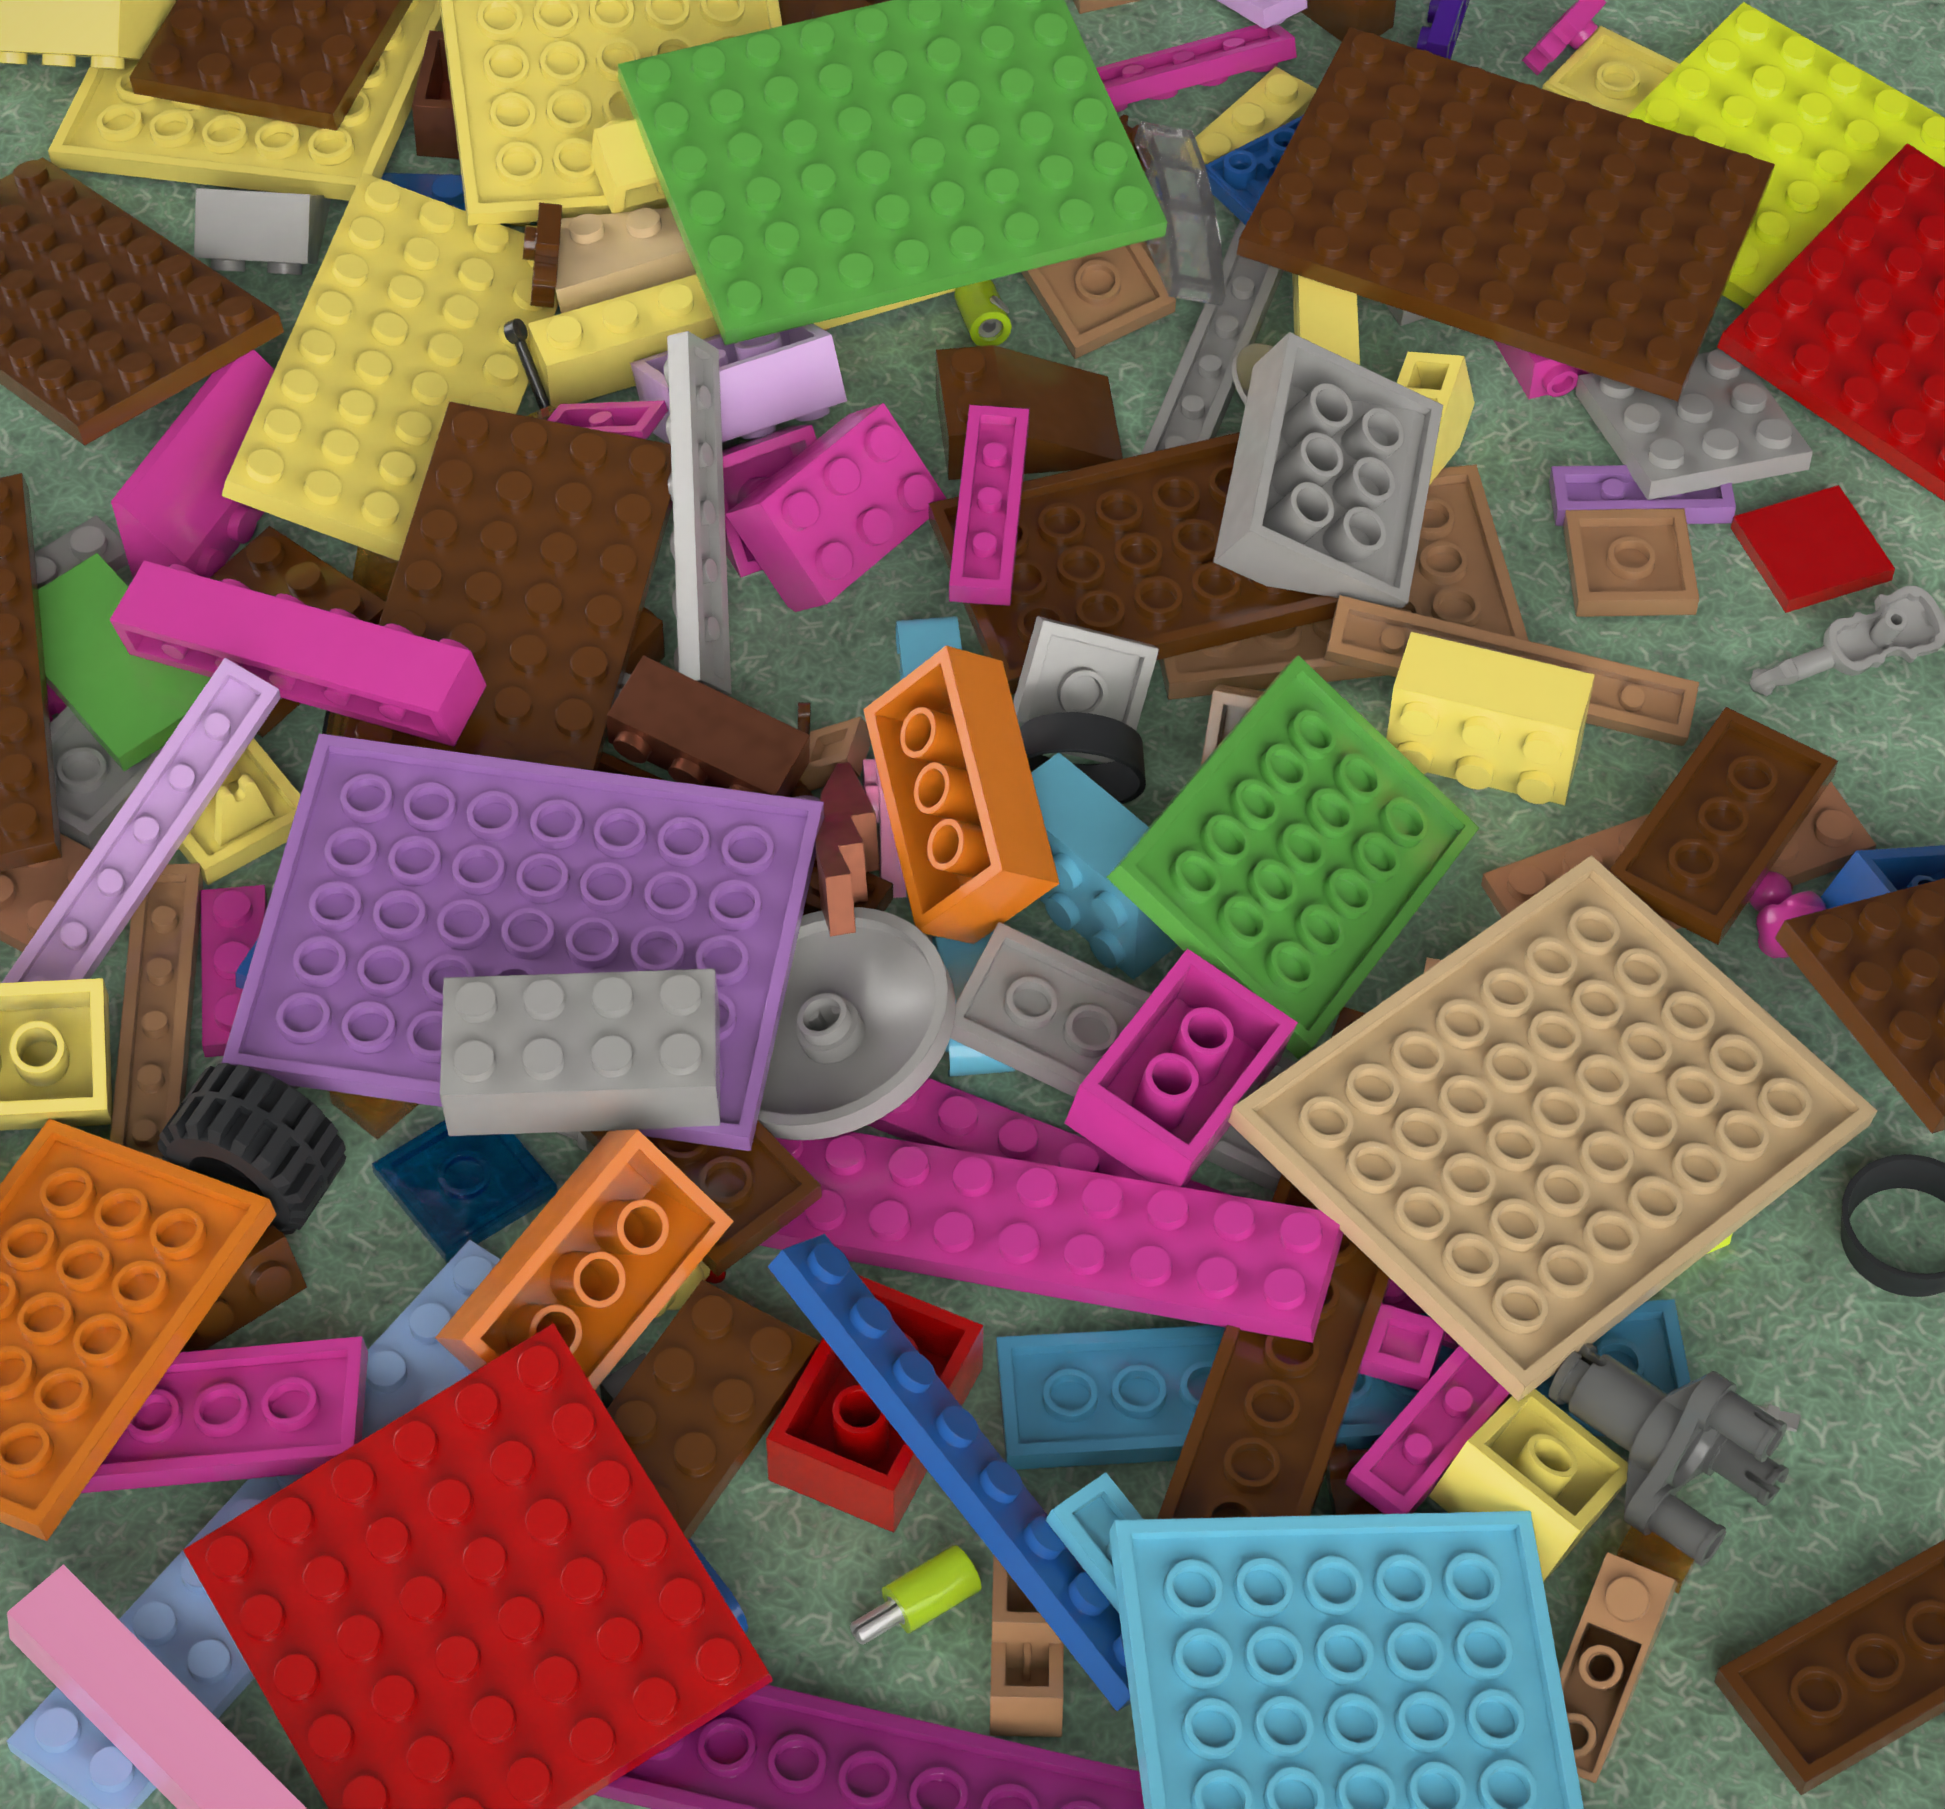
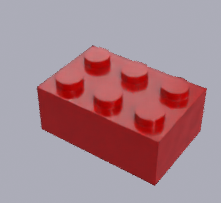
[766,1275,984,1533]

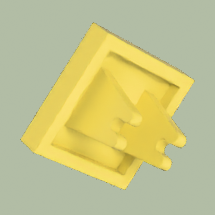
[178,738,300,885]

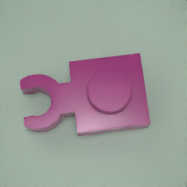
[1522,0,1607,75]

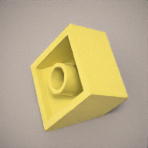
[1429,1389,1628,1582]

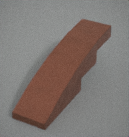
[816,762,880,937]

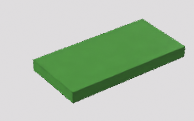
[38,553,211,771]

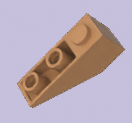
[1560,1552,1678,1783]

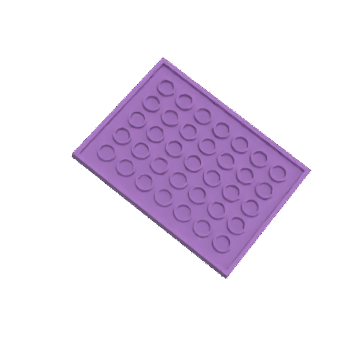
[221,733,824,1151]

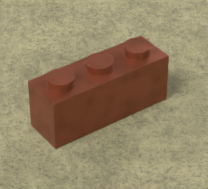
[607,655,810,797]

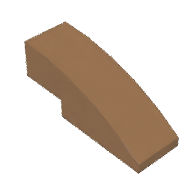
[990,1554,1064,1737]

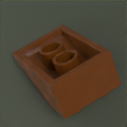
[936,345,1123,480]

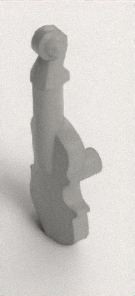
[1749,585,1945,696]

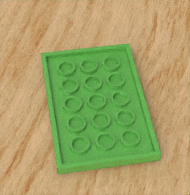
[1106,655,1479,1059]

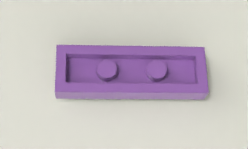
[1549,465,1736,526]

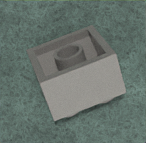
[194,188,331,275]

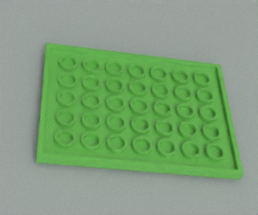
[618,0,1167,345]

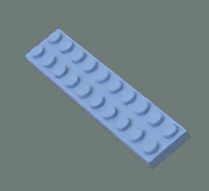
[7,1240,501,1809]

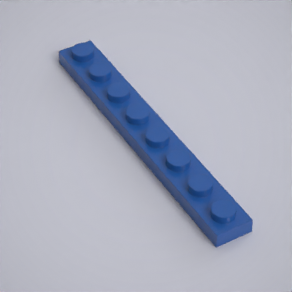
[768,1234,1131,1711]

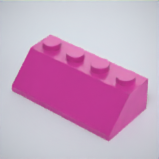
[111,350,275,578]

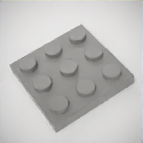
[1575,349,1813,500]

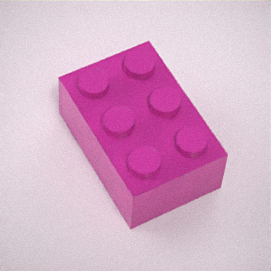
[725,403,947,612]
[1064,948,1298,1187]

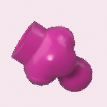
[1749,871,1826,958]

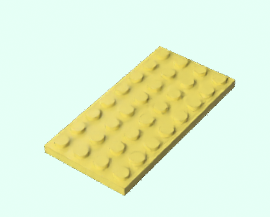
[222,172,559,561]

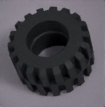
[158,1063,346,1235]

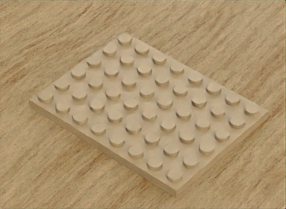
[1228,855,1877,1402]

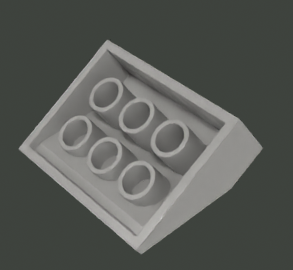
[1214,332,1443,608]

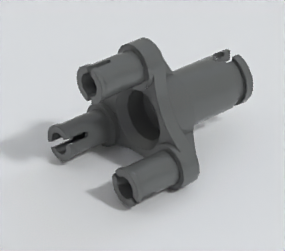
[1548,1343,1789,1567]

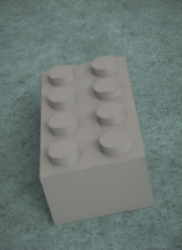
[440,969,720,1136]

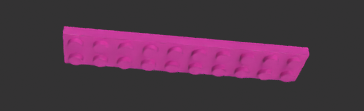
[759,1132,1344,1343]

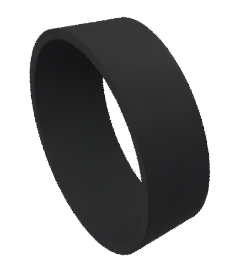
[1020,712,1146,804]
[1841,1154,1945,1297]

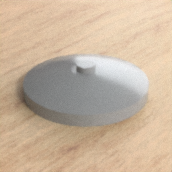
[758,907,956,1140]

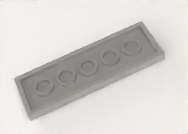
[950,922,1296,1192]

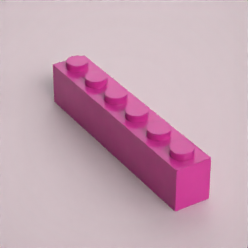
[110,560,487,747]

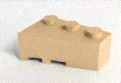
[556,208,696,313]

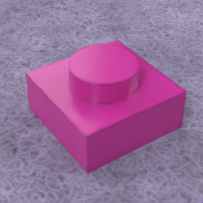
[1360,1303,1445,1391]

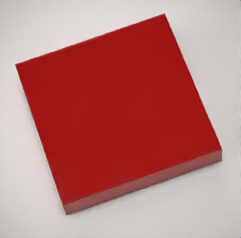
[1731,485,1895,613]

